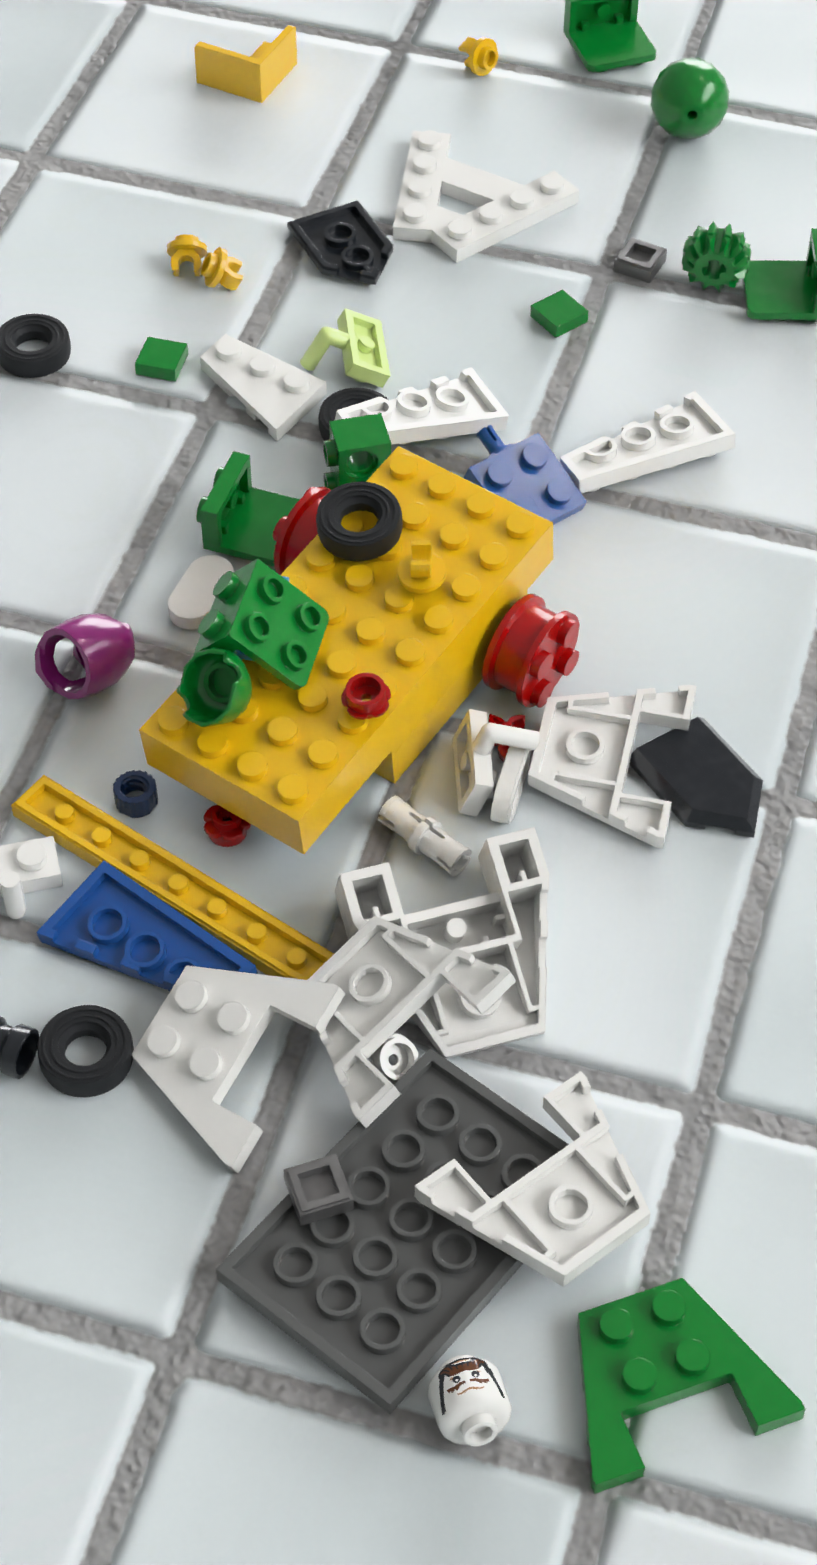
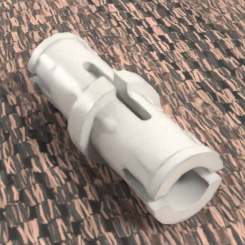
[378,796,472,876]

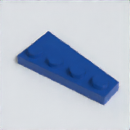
[36,860,258,991]

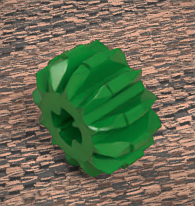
[682,221,752,293]

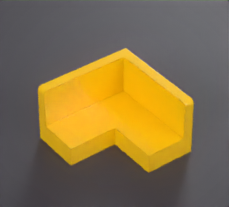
[194,25,297,103]

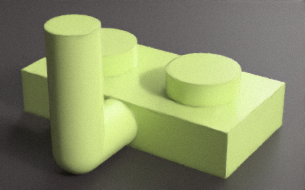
[300,308,390,388]

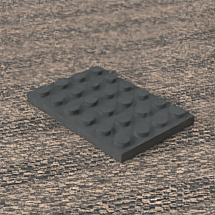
[216,1048,569,1414]

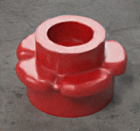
[341,673,391,720]
[203,805,251,847]

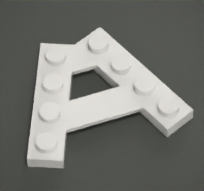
[393,130,579,263]

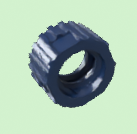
[113,770,158,818]

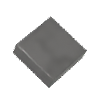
[613,238,667,283]
[283,1154,354,1226]

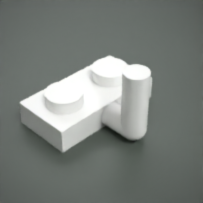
[452,709,539,816]
[0,836,63,919]

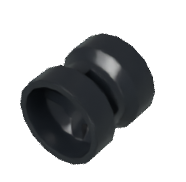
[0,1016,40,1079]

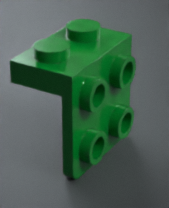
[563,0,656,72]
[742,228,817,321]
[196,451,300,567]
[194,558,329,690]

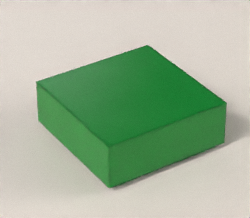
[530,289,588,338]
[135,337,188,382]

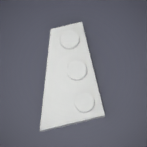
[200,334,327,442]

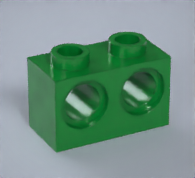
[323,413,391,490]

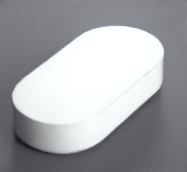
[168,555,233,630]
[491,746,532,824]

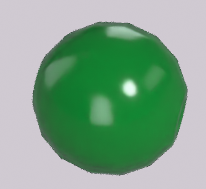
[650,58,730,139]

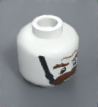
[428,1355,512,1446]

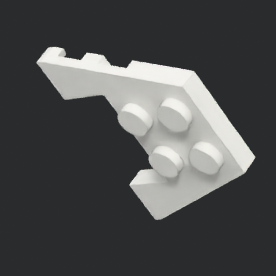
[528,685,697,849]
[308,916,516,1128]
[131,965,345,1173]
[415,1071,651,1287]

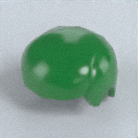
[177,647,252,727]

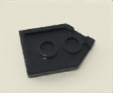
[287,201,393,285]
[629,717,763,838]

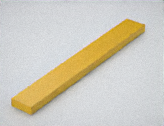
[11,775,334,980]

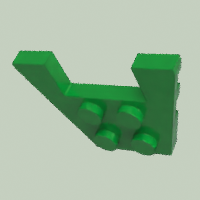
[577,1278,806,1494]

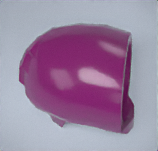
[35,613,135,699]

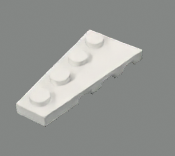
[335,367,509,445]
[560,391,735,493]

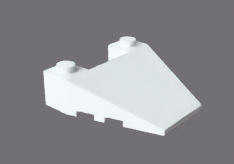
[334,827,549,1059]

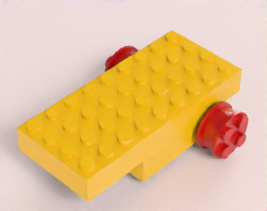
[139,446,580,854]

